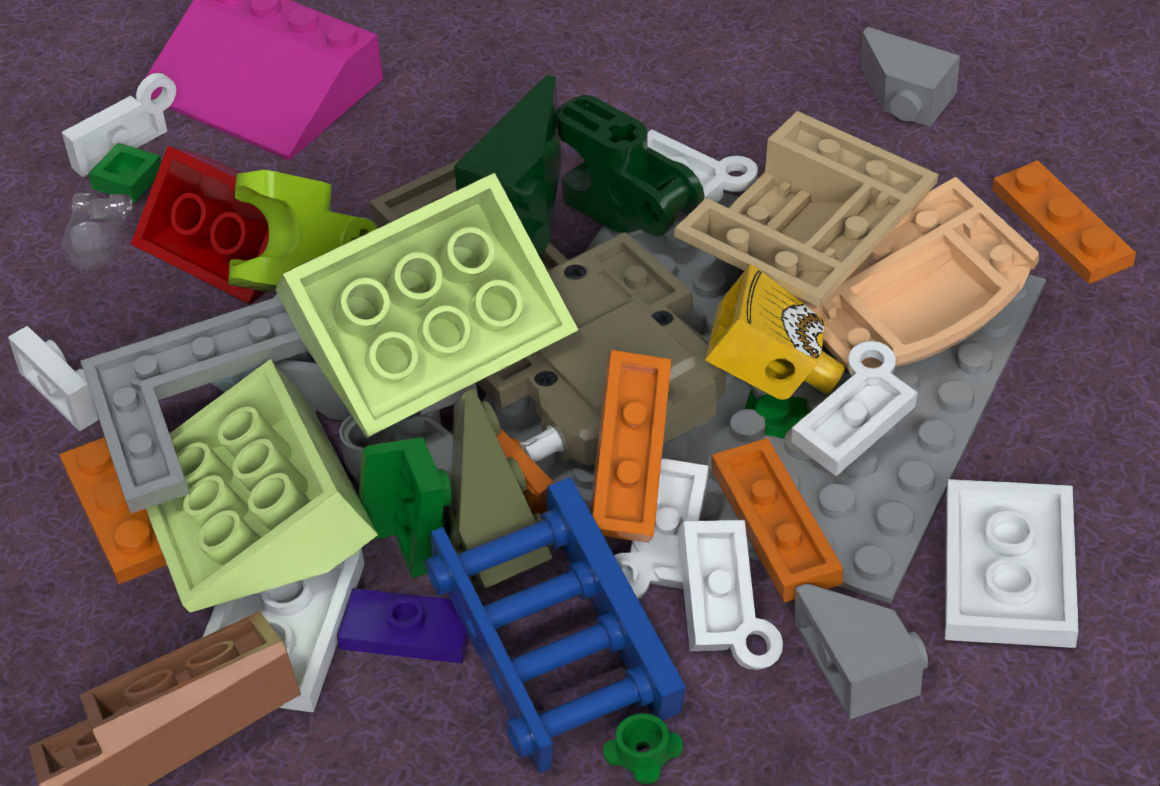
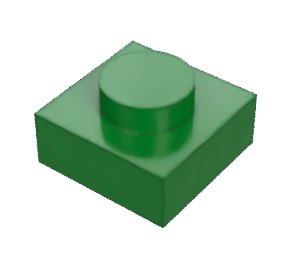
[88,143,162,203]

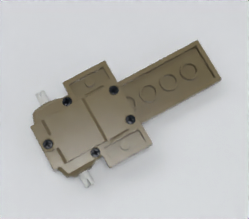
[369,159,726,465]

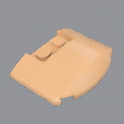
[792,177,1039,372]

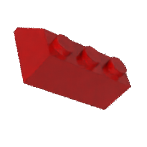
[131,146,269,304]

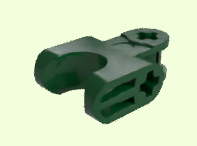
[556,95,705,237]

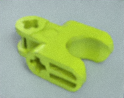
[228,170,378,293]

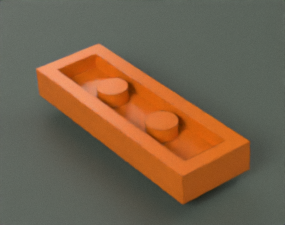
[992,160,1136,284]
[590,350,672,543]
[59,437,167,585]
[711,438,844,603]

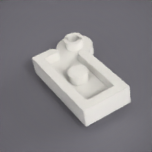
[614,458,709,599]

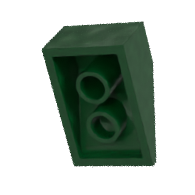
[454,74,561,256]

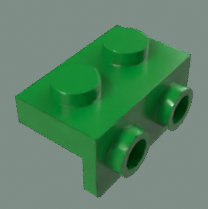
[359,437,451,578]

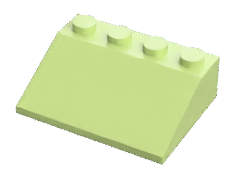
[275,173,578,438]
[146,358,378,613]

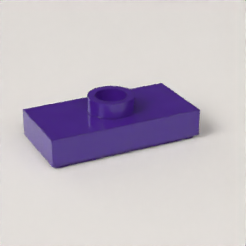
[337,588,470,664]

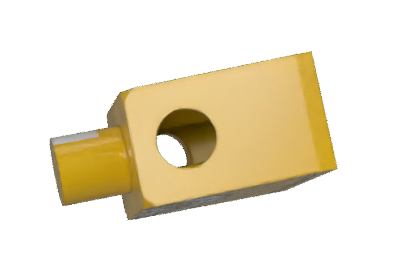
[705,264,845,400]

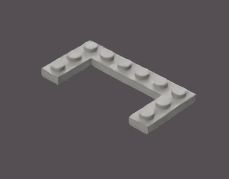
[80,296,478,514]

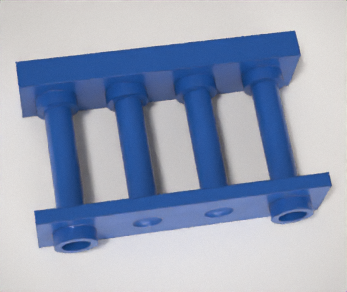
[425,477,686,773]

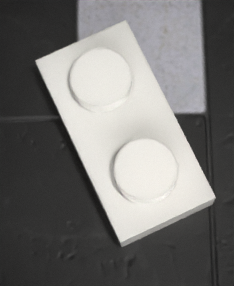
[8,326,99,431]

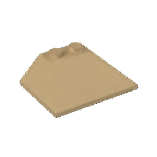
[674,111,939,308]

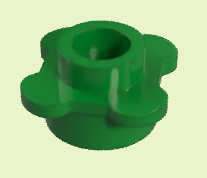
[603,713,683,784]

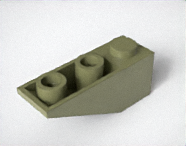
[448,388,553,595]

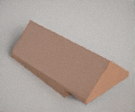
[28,611,301,786]

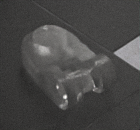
[61,192,132,270]

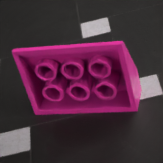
[145,0,384,161]

